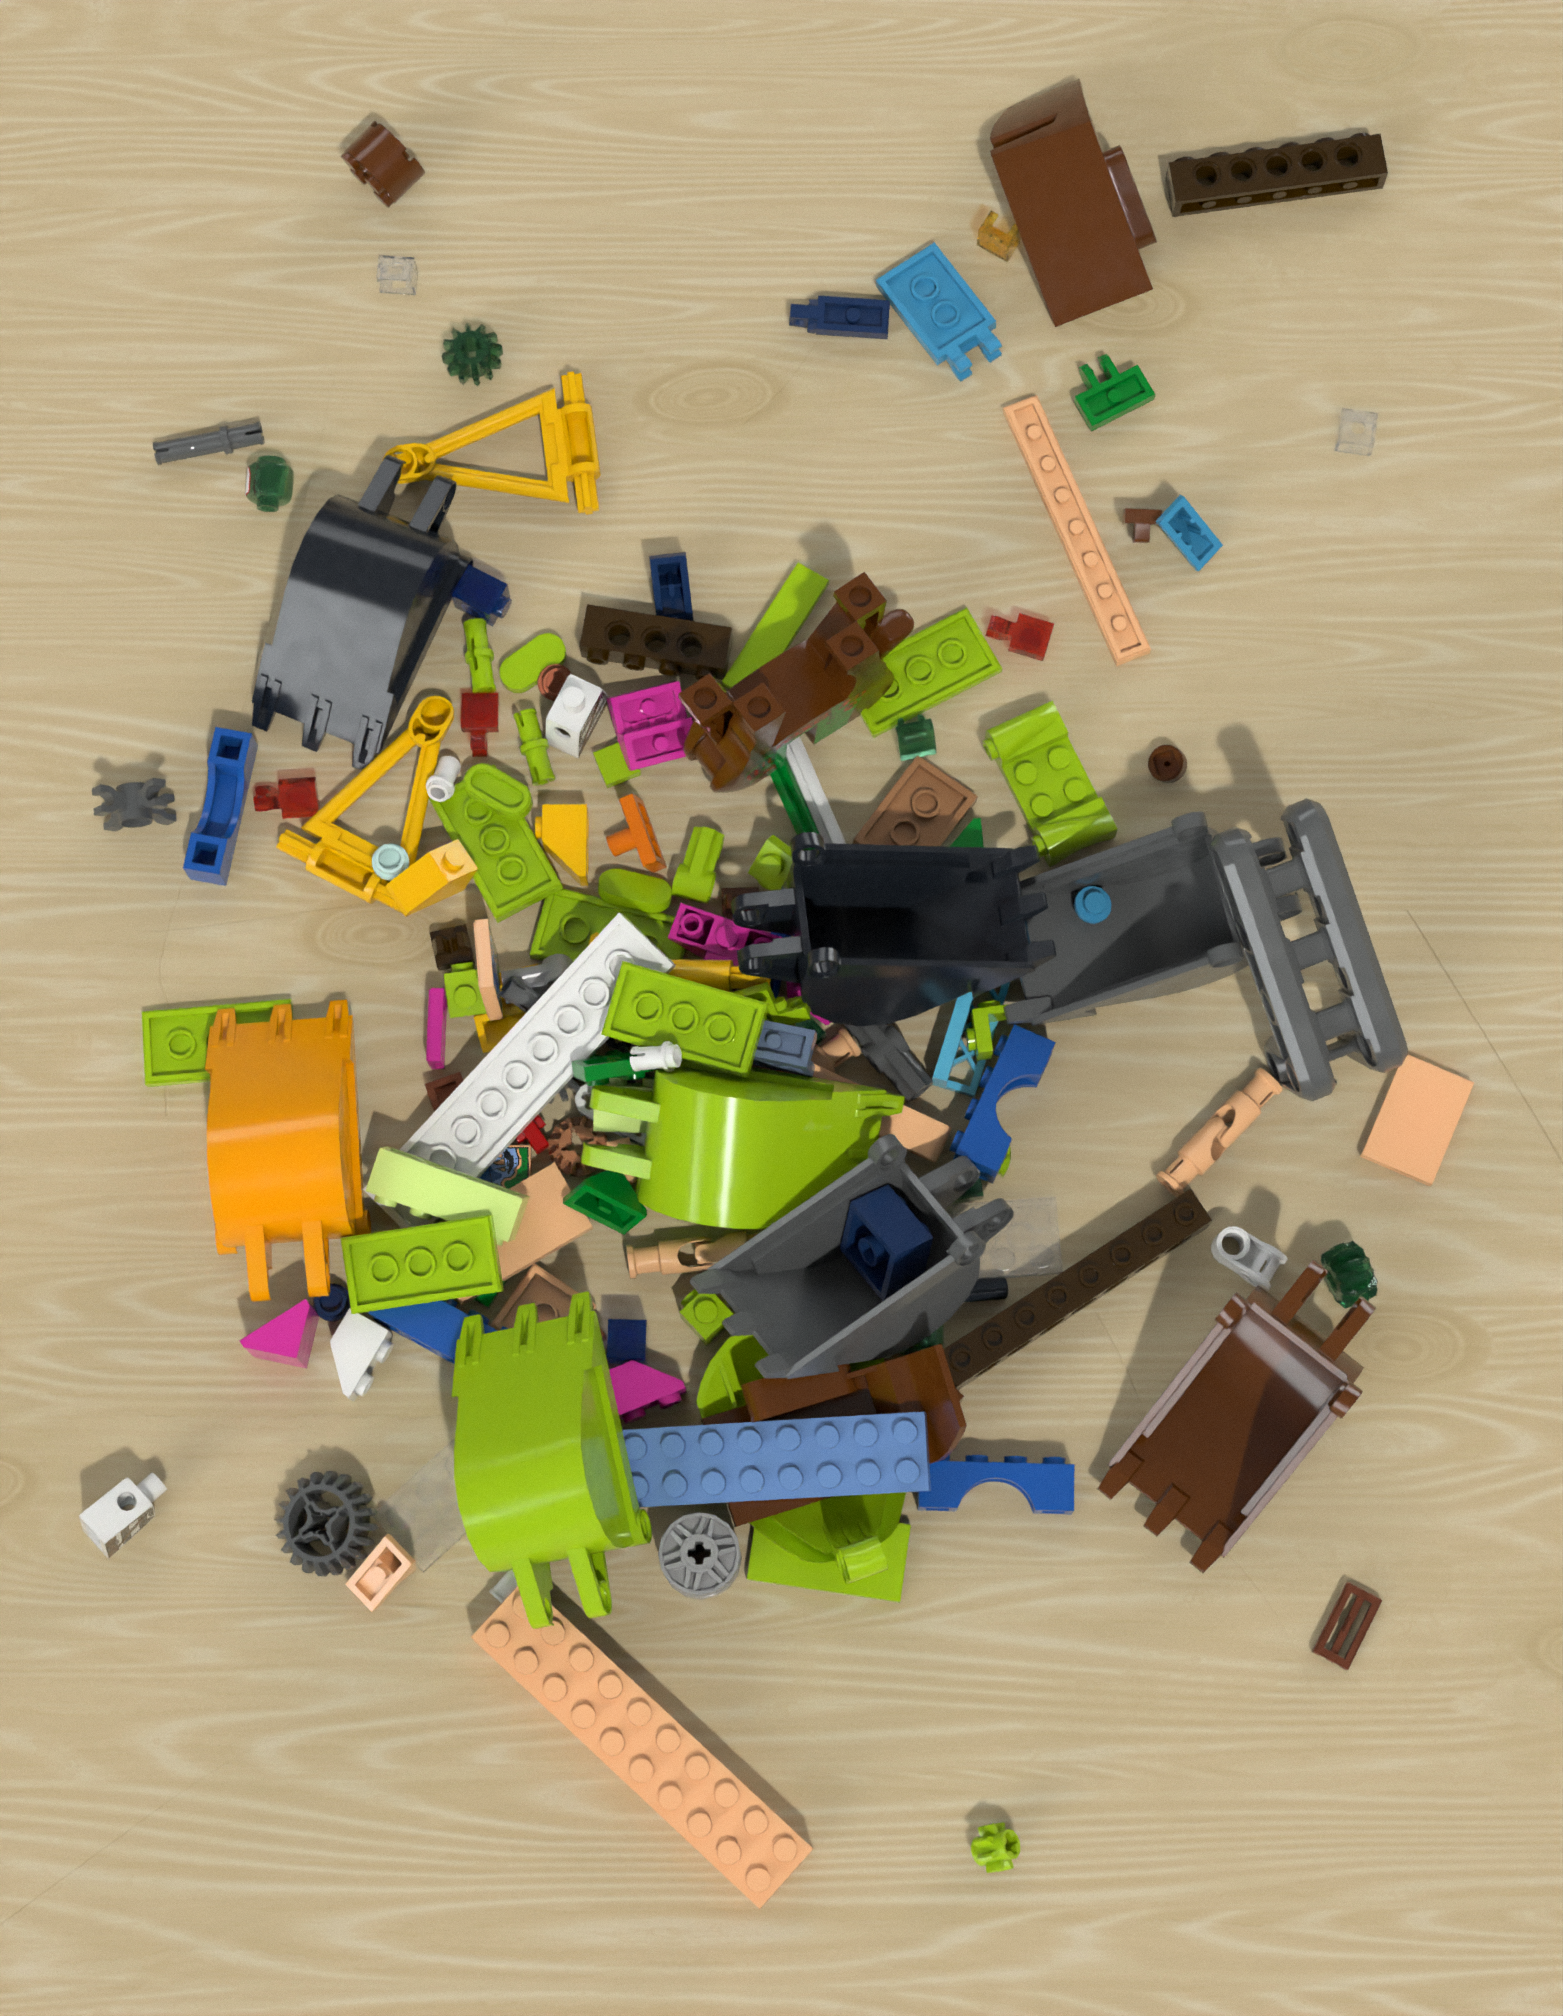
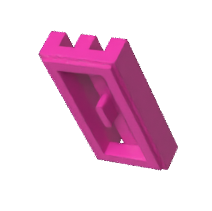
[426,988,447,1069]

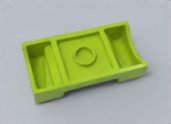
[982,700,1118,867]

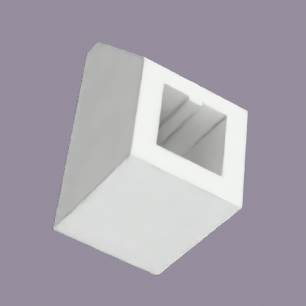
[330,1308,394,1402]

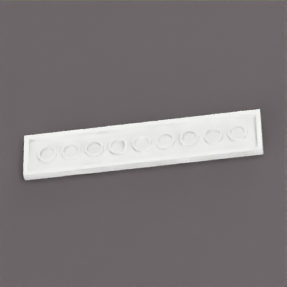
[363,913,676,1228]

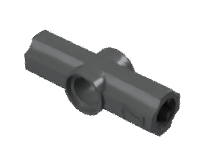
[844,1024,933,1103]

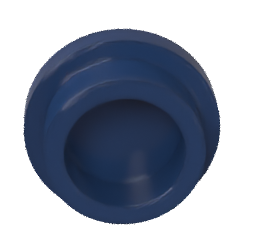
[313,1283,351,1322]

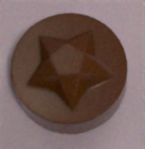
[1148,745,1187,783]

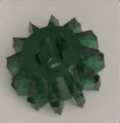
[442,322,503,386]
[1321,1241,1378,1309]

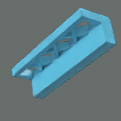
[932,981,1011,1098]

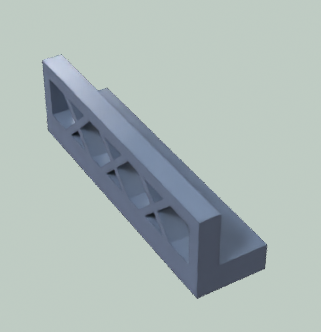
[752,1020,817,1077]

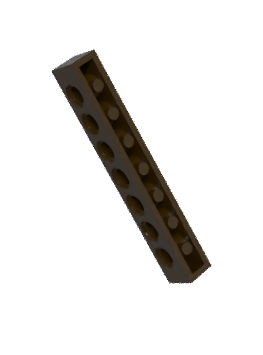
[943,1189,1212,1390]

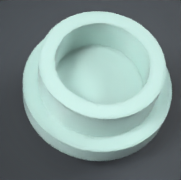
[372,843,410,881]

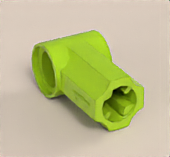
[671,826,725,905]

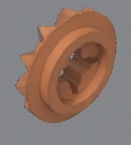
[548,1116,608,1176]

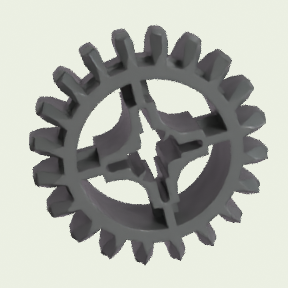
[274,1471,379,1577]

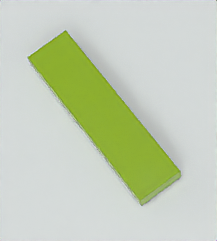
[722,563,829,689]

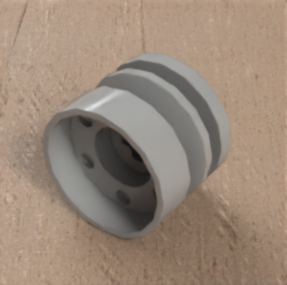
[658,1512,742,1600]

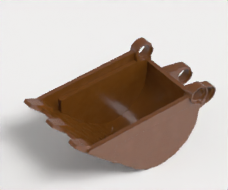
[1097,1259,1376,1573]

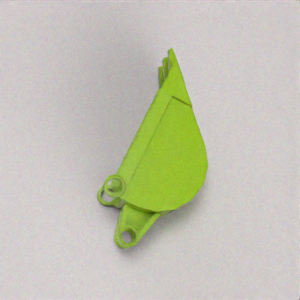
[581,1059,905,1229]
[452,1291,652,1629]

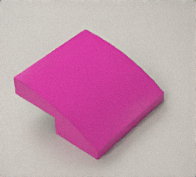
[606,681,693,771]

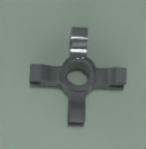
[92,778,177,831]

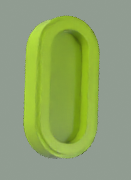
[499,633,566,693]
[464,763,533,820]
[598,869,672,913]

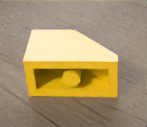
[535,804,589,886]
[386,839,478,917]

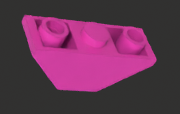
[668,903,783,961]
[609,1360,687,1424]

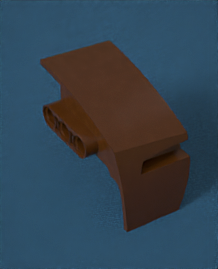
[990,79,1157,327]
[701,1343,967,1527]

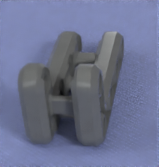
[1209,798,1408,1101]

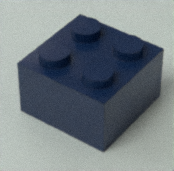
[840,1185,933,1301]

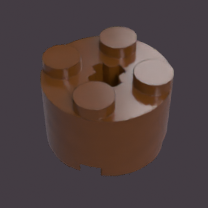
[341,121,425,208]

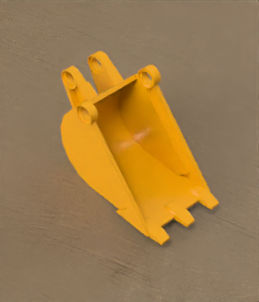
[205,1000,371,1302]

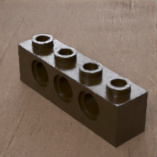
[579,604,733,680]

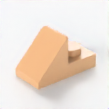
[346,1534,416,1612]

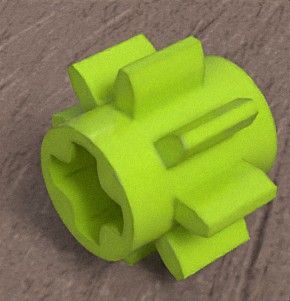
[971,1822,1020,1873]

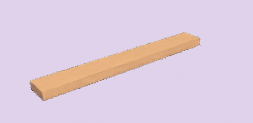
[1003,395,1151,667]

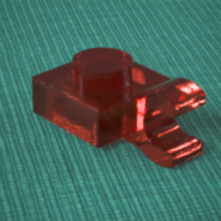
[985,613,1054,661]
[461,693,500,757]
[253,777,320,819]

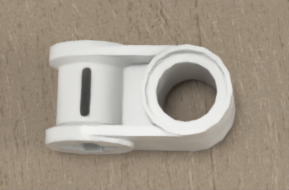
[1211,1226,1288,1291]

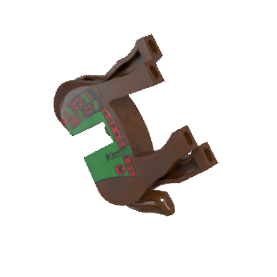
[678,572,914,793]

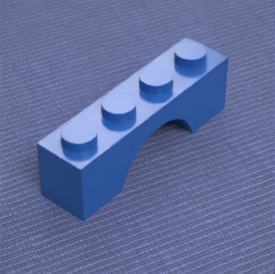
[183,727,258,886]
[949,1024,1056,1184]
[918,1455,1075,1515]

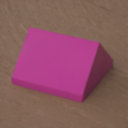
[239,1299,319,1369]

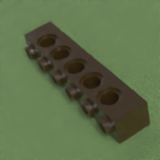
[1166,133,1388,217]

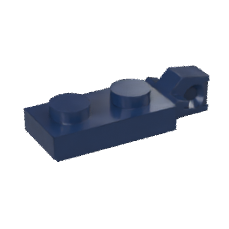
[789,296,890,339]

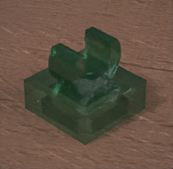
[895,714,937,761]

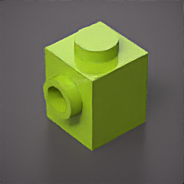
[679,1289,734,1346]

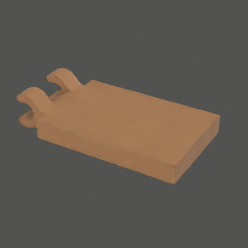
[853,755,978,846]

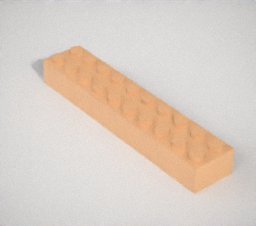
[471,1586,813,1909]

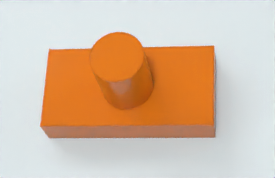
[606,793,667,873]

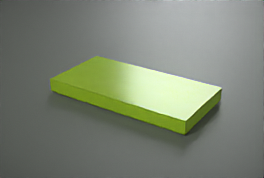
[860,608,1002,738]
[429,764,563,923]
[530,889,686,962]
[601,961,770,1078]
[142,999,294,1087]
[341,1215,504,1314]
[747,1523,911,1603]

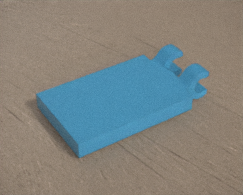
[876,242,1002,382]

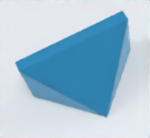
[1156,495,1223,571]

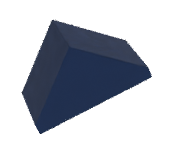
[649,552,694,621]

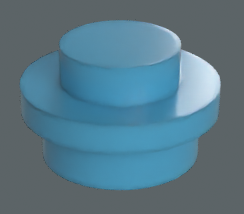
[1074,886,1111,924]

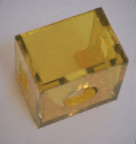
[977,210,1021,262]

